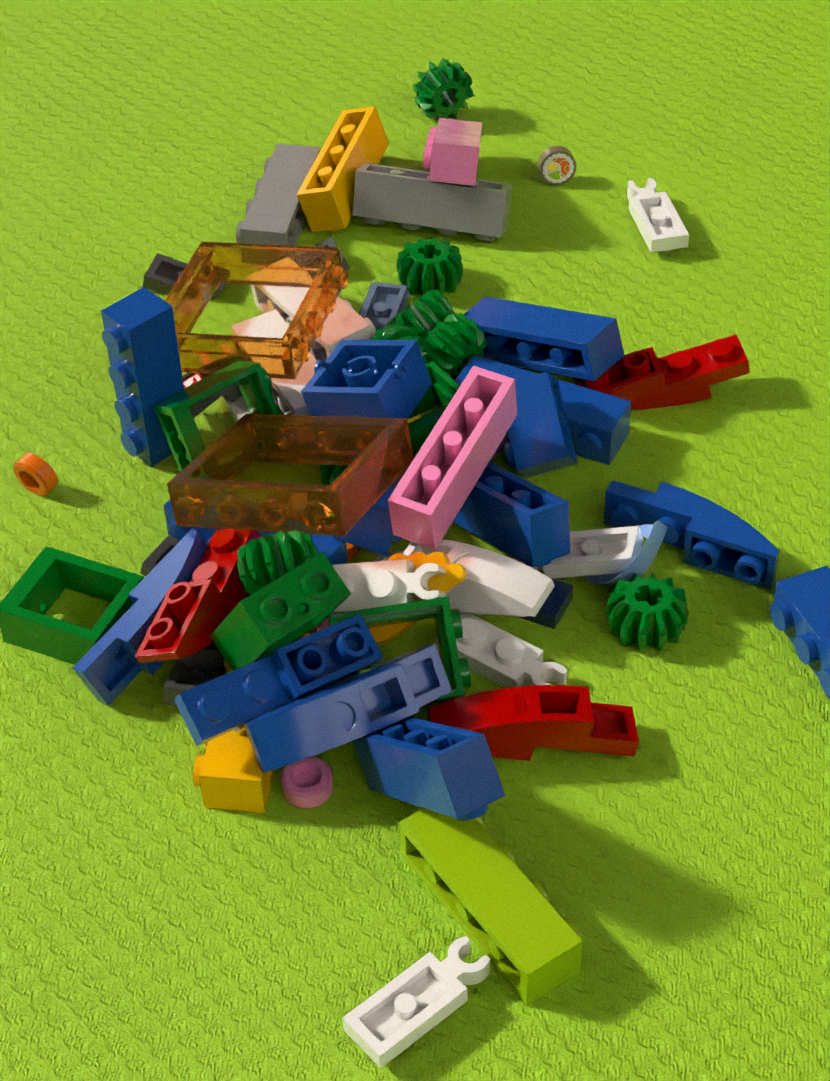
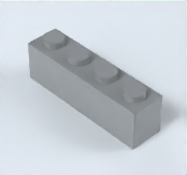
[236,144,320,262]
[352,163,513,241]

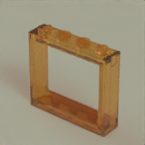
[164,242,348,379]
[167,414,414,536]

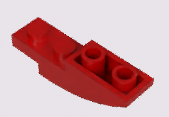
[573,335,750,410]
[135,525,262,663]
[427,685,639,761]

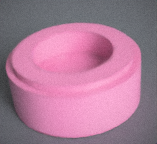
[281,757,333,808]

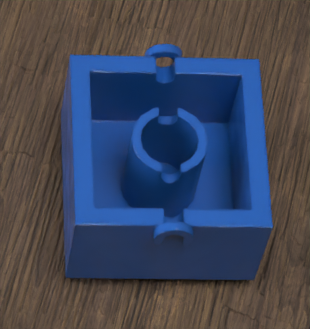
[301,340,432,439]

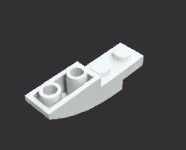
[373,539,555,617]

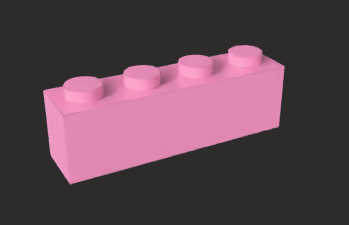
[423,118,483,186]
[388,365,517,550]

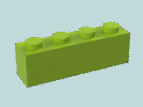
[399,808,584,1006]

